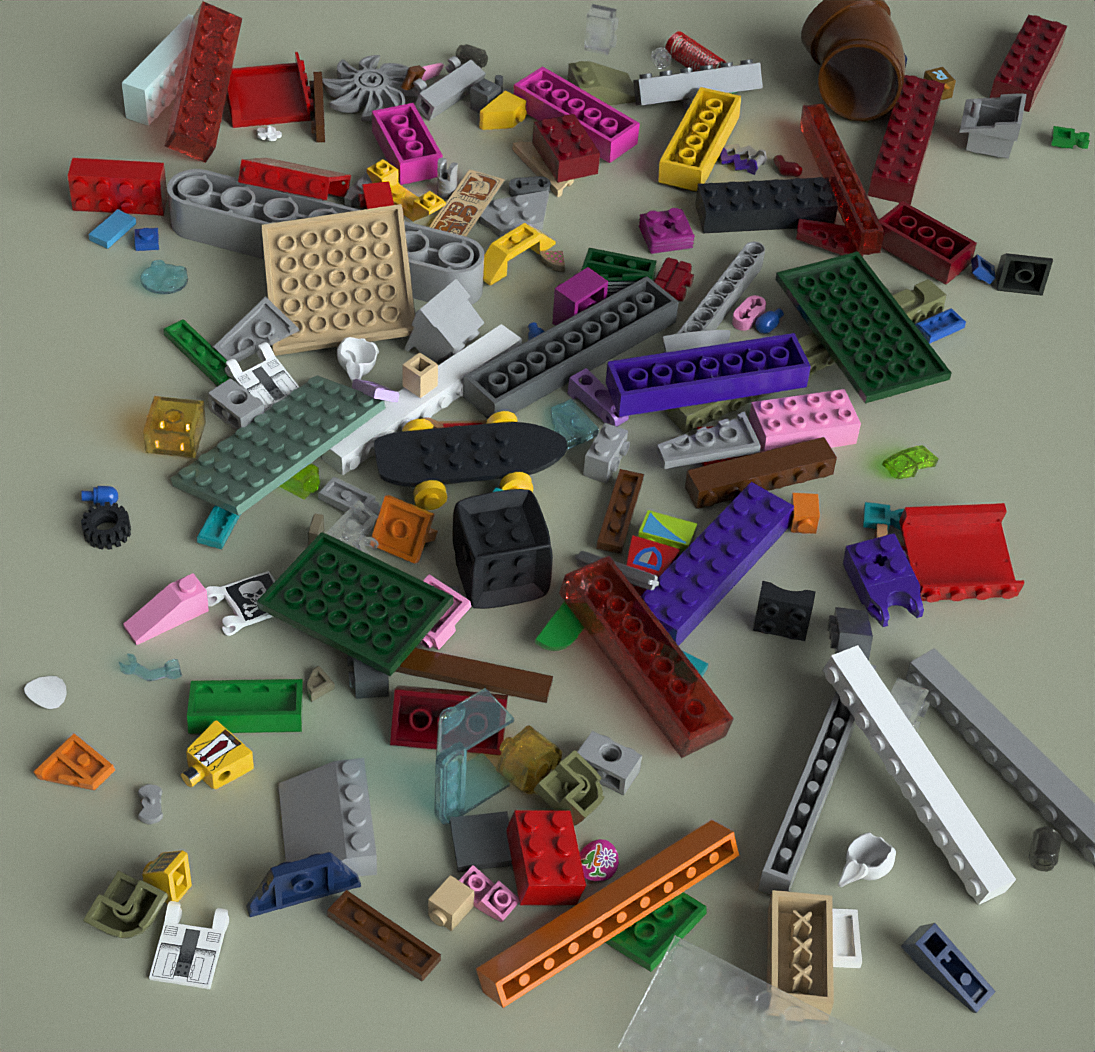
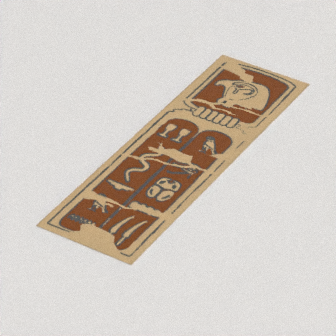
[429,169,505,237]

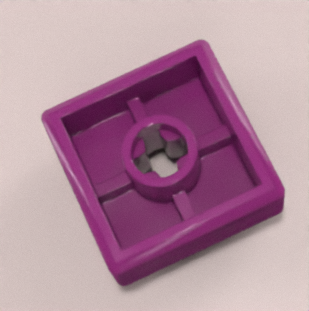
[639,208,695,254]

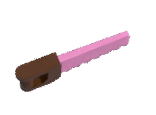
[400,63,444,90]

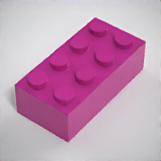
[372,103,443,185]

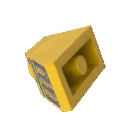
[142,850,192,904]

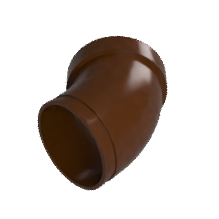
[801,0,905,121]

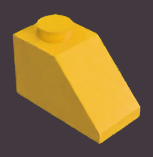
[479,90,527,130]

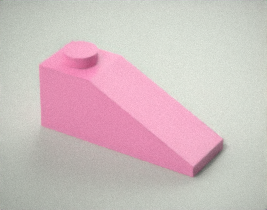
[123,573,209,645]

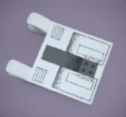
[225,342,299,412]
[149,901,229,989]

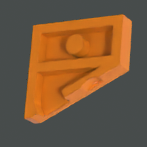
[34,734,115,790]

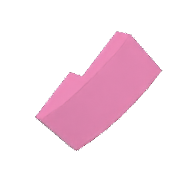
[459,865,519,922]

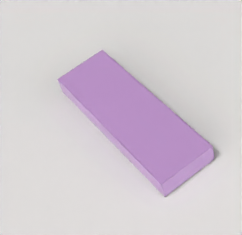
[352,379,399,402]

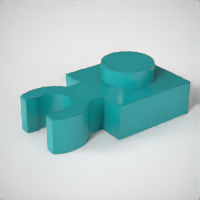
[863,502,904,530]

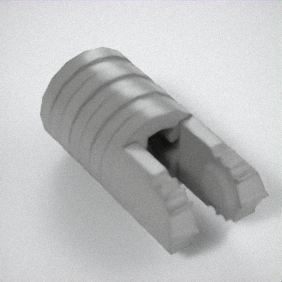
[437,157,458,199]

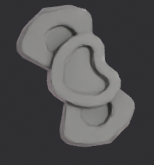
[138,784,163,825]

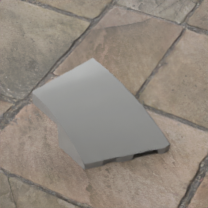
[662,330,730,353]

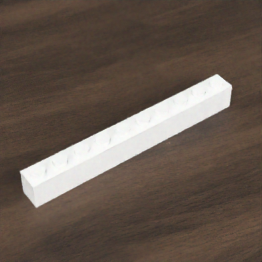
[322,324,522,475]
[823,645,1016,905]

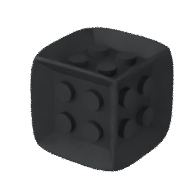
[452,489,553,609]

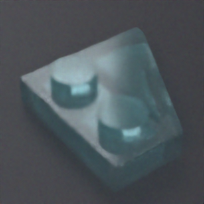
[551,399,599,450]

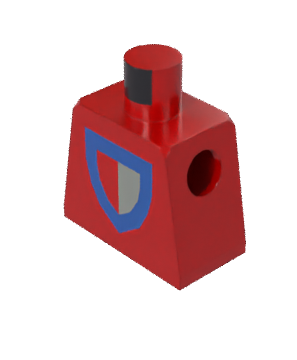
[624,535,680,597]

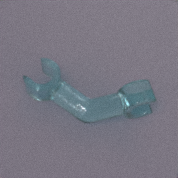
[119,654,182,682]

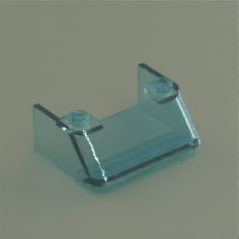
[435,688,514,825]

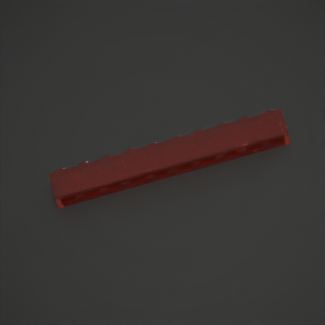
[800,104,884,255]

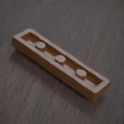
[309,72,325,143]
[596,469,644,554]
[327,890,441,982]

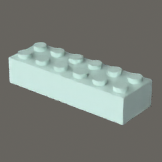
[122,14,215,126]

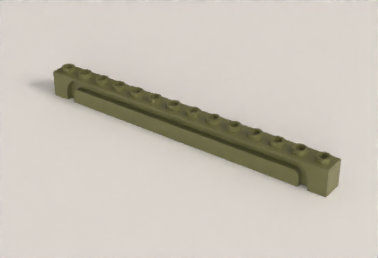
[667,279,947,434]

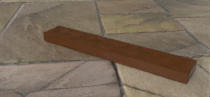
[395,648,553,703]

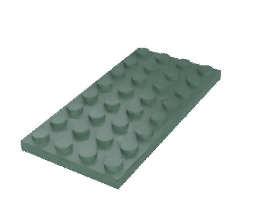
[170,375,386,516]

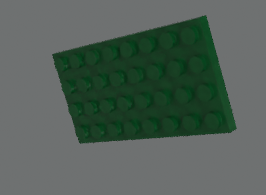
[775,252,952,404]

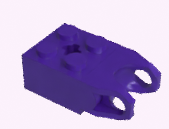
[843,533,924,627]

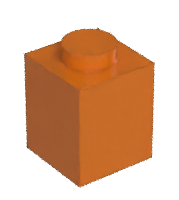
[790,493,820,534]

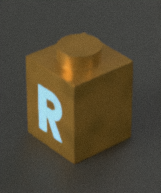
[923,67,956,100]

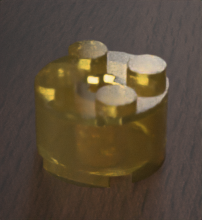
[496,725,562,795]

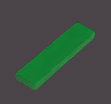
[163,319,235,387]

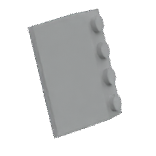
[278,758,377,877]

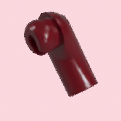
[773,155,803,177]

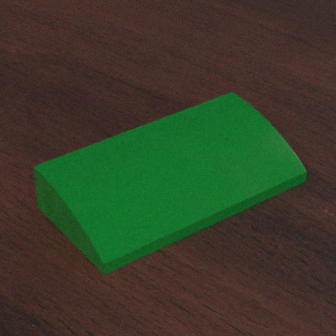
[187,679,303,734]

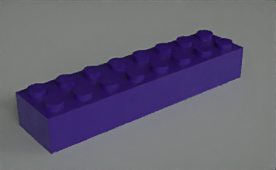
[605,333,811,417]
[631,482,794,648]

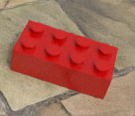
[68,158,168,216]

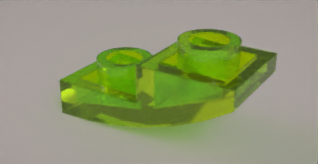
[882,445,939,479]

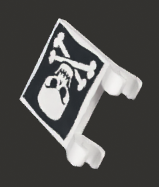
[205,571,275,636]

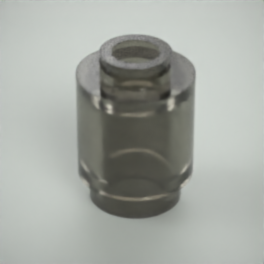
[456,44,488,69]
[1029,826,1062,872]

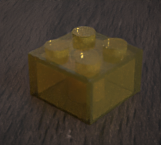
[143,396,206,458]

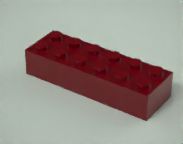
[990,14,1067,112]

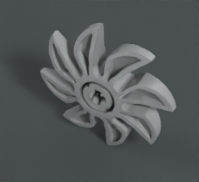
[322,55,417,121]

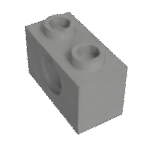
[208,378,265,431]
[578,731,642,796]

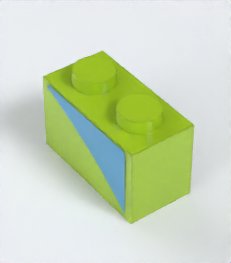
[638,510,697,556]

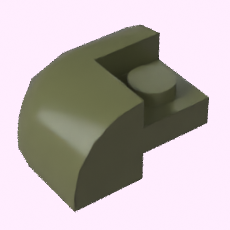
[533,750,605,825]
[83,870,168,939]

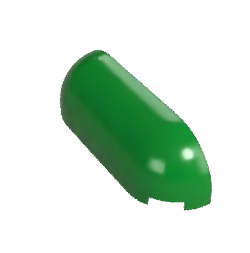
[535,569,606,651]

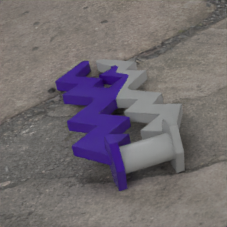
[720,144,767,175]

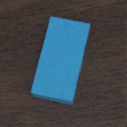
[89,209,136,249]

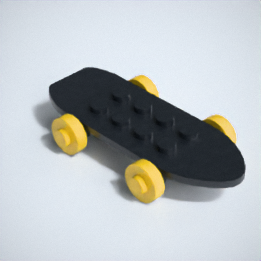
[374,411,567,510]

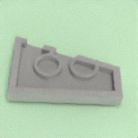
[213,297,300,362]

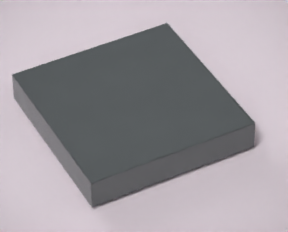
[450,811,513,872]

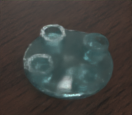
[140,260,188,294]

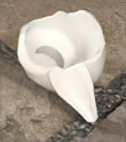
[337,337,379,383]
[838,832,896,887]

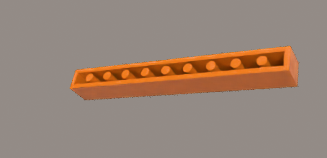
[476,820,739,1008]

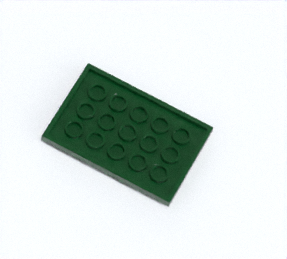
[256,532,454,677]

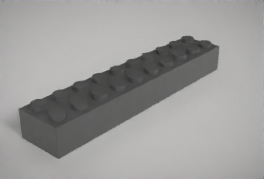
[463,277,679,419]

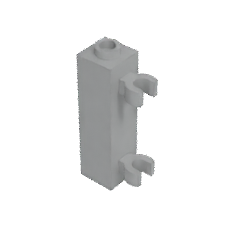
[411,56,486,121]

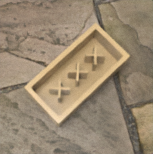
[767,890,834,1021]

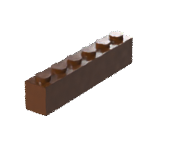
[685,437,837,509]

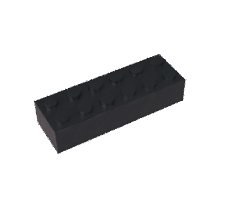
[695,177,838,234]

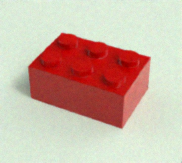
[506,810,586,905]

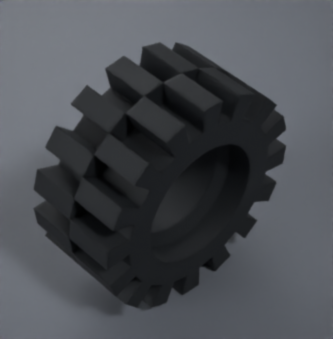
[81,502,131,550]

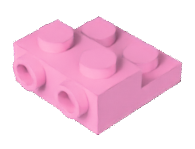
[420,574,471,650]

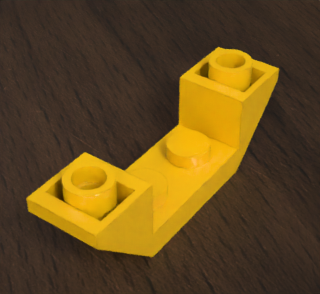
[367,159,446,222]
[483,223,556,286]

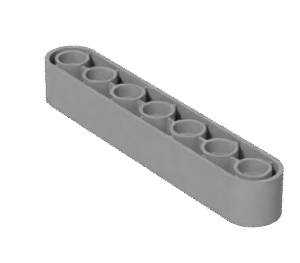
[167,169,484,305]

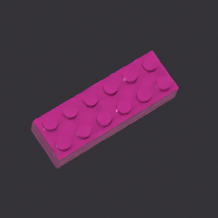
[513,66,640,163]

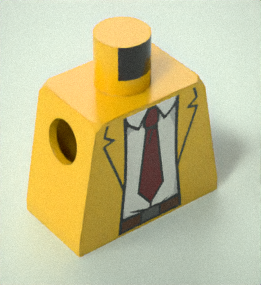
[181,720,254,789]

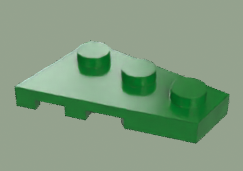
[605,892,707,972]

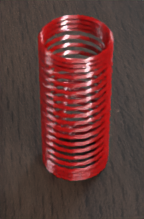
[665,31,726,71]

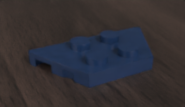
[246,852,361,917]

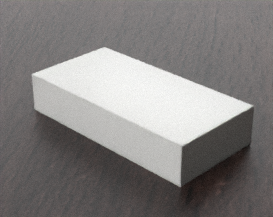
[832,909,862,968]

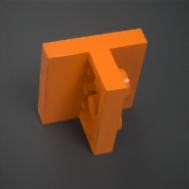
[369,495,438,564]

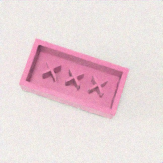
[749,389,861,452]

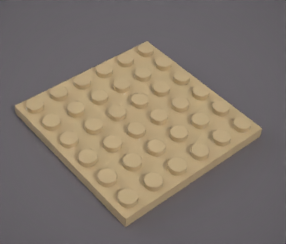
[261,204,415,356]

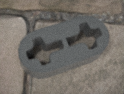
[509,176,551,197]

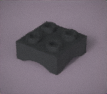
[753,581,816,641]

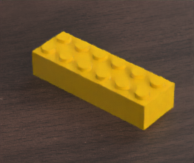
[658,87,741,191]

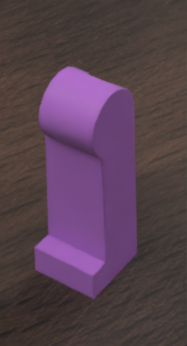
[567,368,629,427]

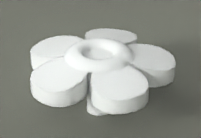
[257,126,282,141]

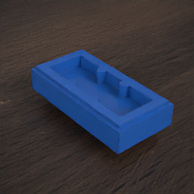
[915,308,966,344]

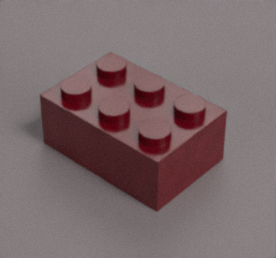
[532,114,600,183]

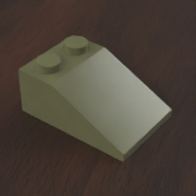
[568,61,636,105]

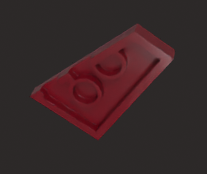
[796,219,866,257]

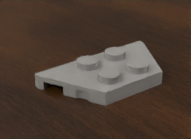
[479,190,549,237]

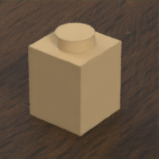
[403,353,438,398]
[428,875,474,931]

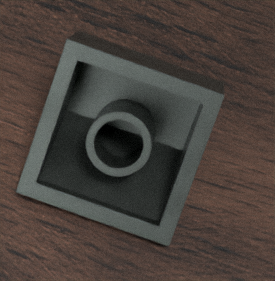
[996,253,1053,296]

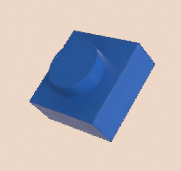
[135,228,159,251]
[971,254,996,284]

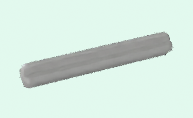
[575,551,659,590]

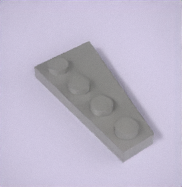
[657,412,761,469]

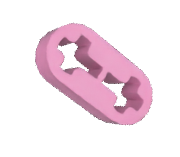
[732,295,766,331]

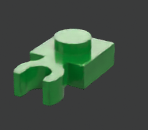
[1051,126,1090,149]

